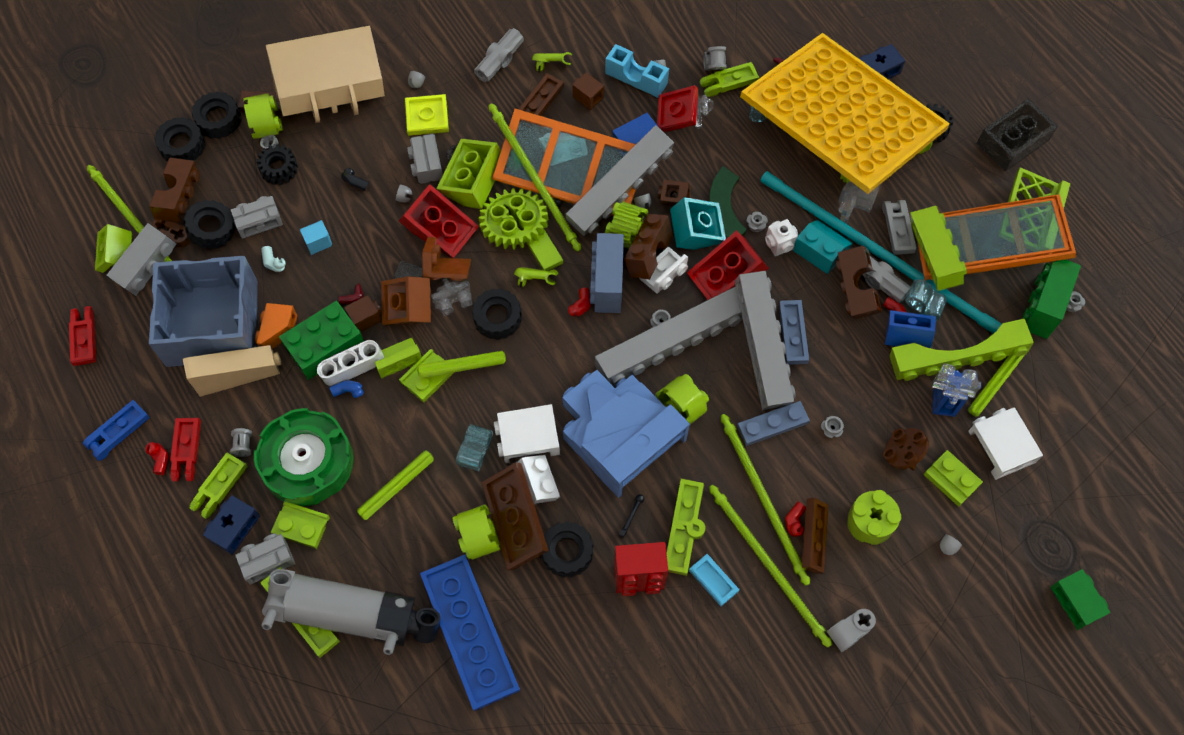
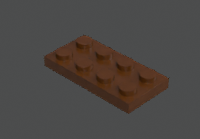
[481,462,549,570]

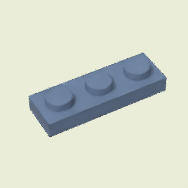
[778,300,809,365]
[737,401,810,446]

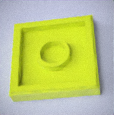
[405,94,449,136]

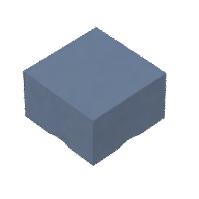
[149,256,258,367]

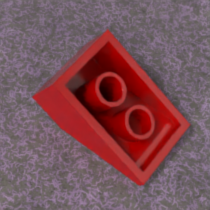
[399,184,479,258]
[687,230,769,300]

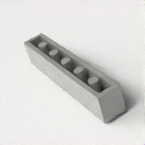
[566,125,674,236]
[735,271,795,410]

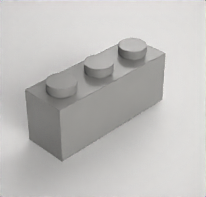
[107,223,176,296]

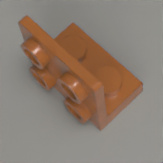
[422,237,471,281]

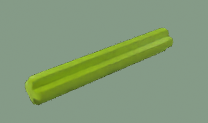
[417,351,506,378]
[968,355,1025,417]
[357,450,434,520]

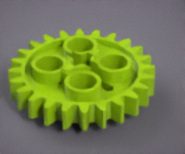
[479,188,549,250]

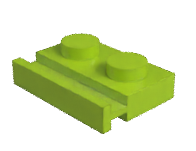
[399,349,454,403]
[923,450,983,507]
[271,501,330,549]

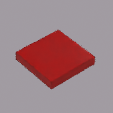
[657,85,698,133]

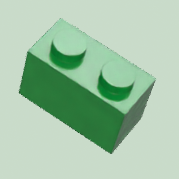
[1050,569,1111,630]

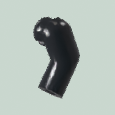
[341,168,369,191]

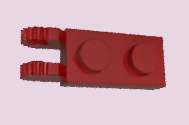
[69,306,96,366]
[170,418,201,482]

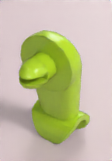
[532,52,572,72]
[514,267,558,287]

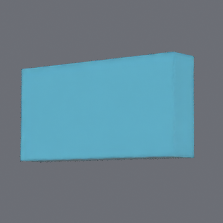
[689,554,739,607]

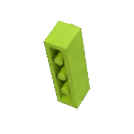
[910,206,967,291]

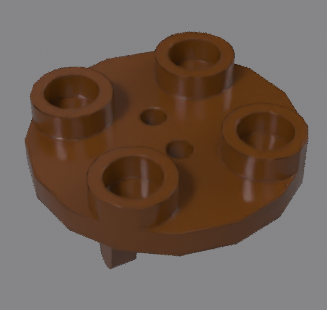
[883,428,929,471]

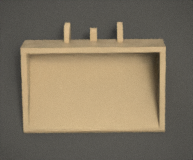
[266,26,385,123]

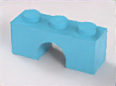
[605,44,669,98]

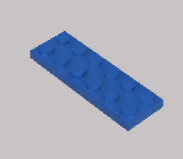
[420,555,520,711]

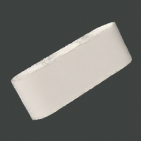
[317,340,384,386]

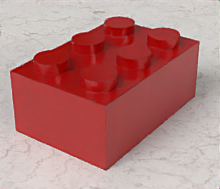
[614,542,668,596]

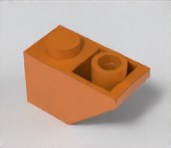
[255,303,298,349]

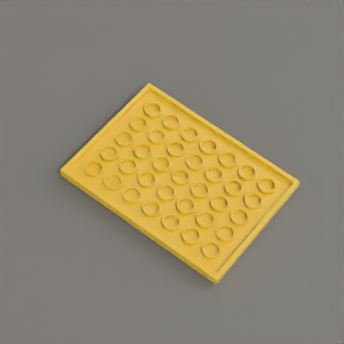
[740,33,950,194]

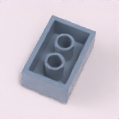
[590,233,624,313]

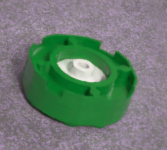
[254,408,354,506]

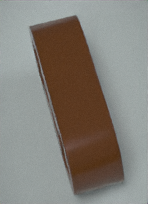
[151,220,191,248]

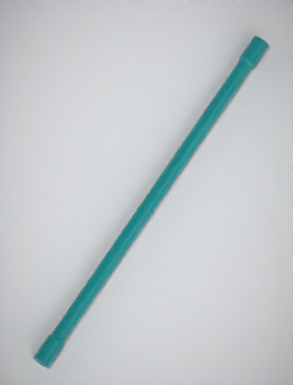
[760,171,1002,334]

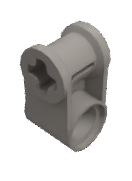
[703,46,727,70]
[827,609,876,652]

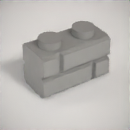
[407,134,443,184]
[231,196,283,239]
[235,534,295,585]

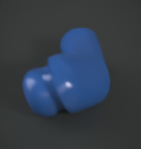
[329,380,364,398]

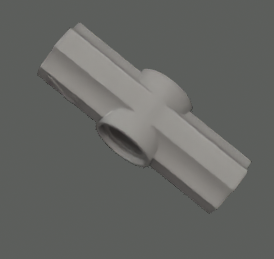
[474,28,524,82]
[862,256,912,303]

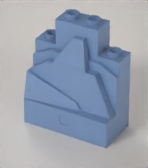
[562,370,690,498]

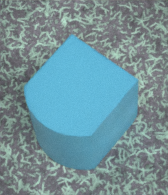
[300,220,332,255]

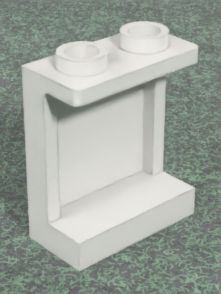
[494,404,560,463]
[968,407,1043,480]

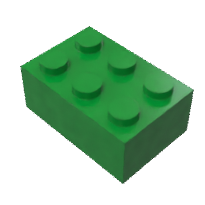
[1021,259,1081,339]
[279,300,364,380]

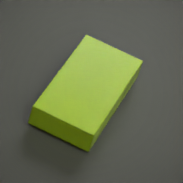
[526,230,563,271]

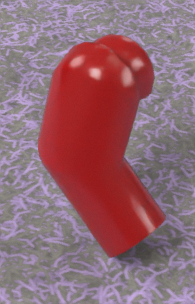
[568,288,590,317]
[883,297,907,312]
[145,442,169,475]
[785,502,806,537]

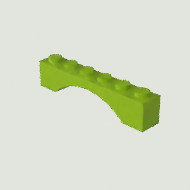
[889,318,1034,381]

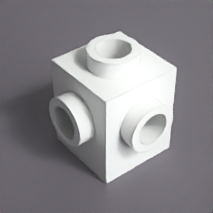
[765,219,798,256]

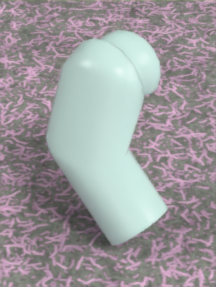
[261,246,286,272]

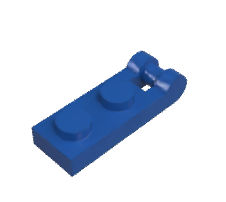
[83,400,150,461]

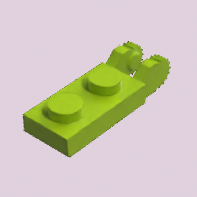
[699,62,759,97]
[189,452,248,519]

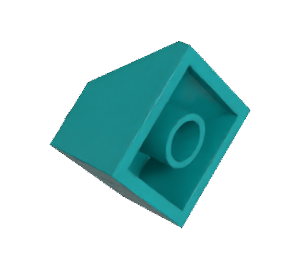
[670,197,726,250]
[793,220,853,274]

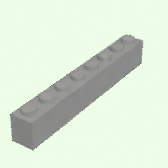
[595,287,743,385]

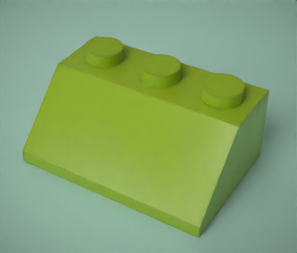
[436,139,501,209]

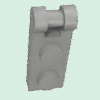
[882,200,916,255]

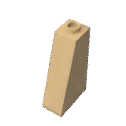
[183,345,282,397]

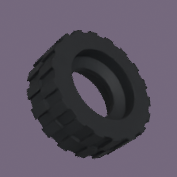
[191,92,241,139]
[154,117,205,162]
[184,200,234,249]
[472,289,522,340]
[541,521,593,578]

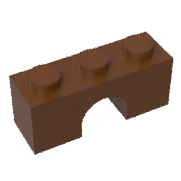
[149,158,200,223]
[624,213,673,280]
[836,246,882,319]

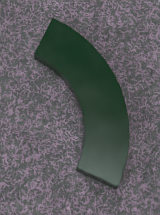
[709,166,747,239]

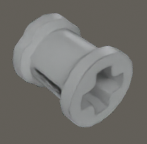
[230,428,252,457]

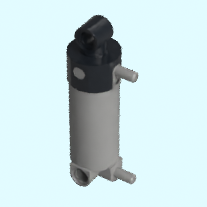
[261,569,440,655]

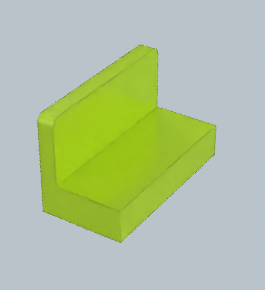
[95,224,132,273]
[371,338,422,379]

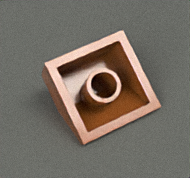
[381,276,431,325]

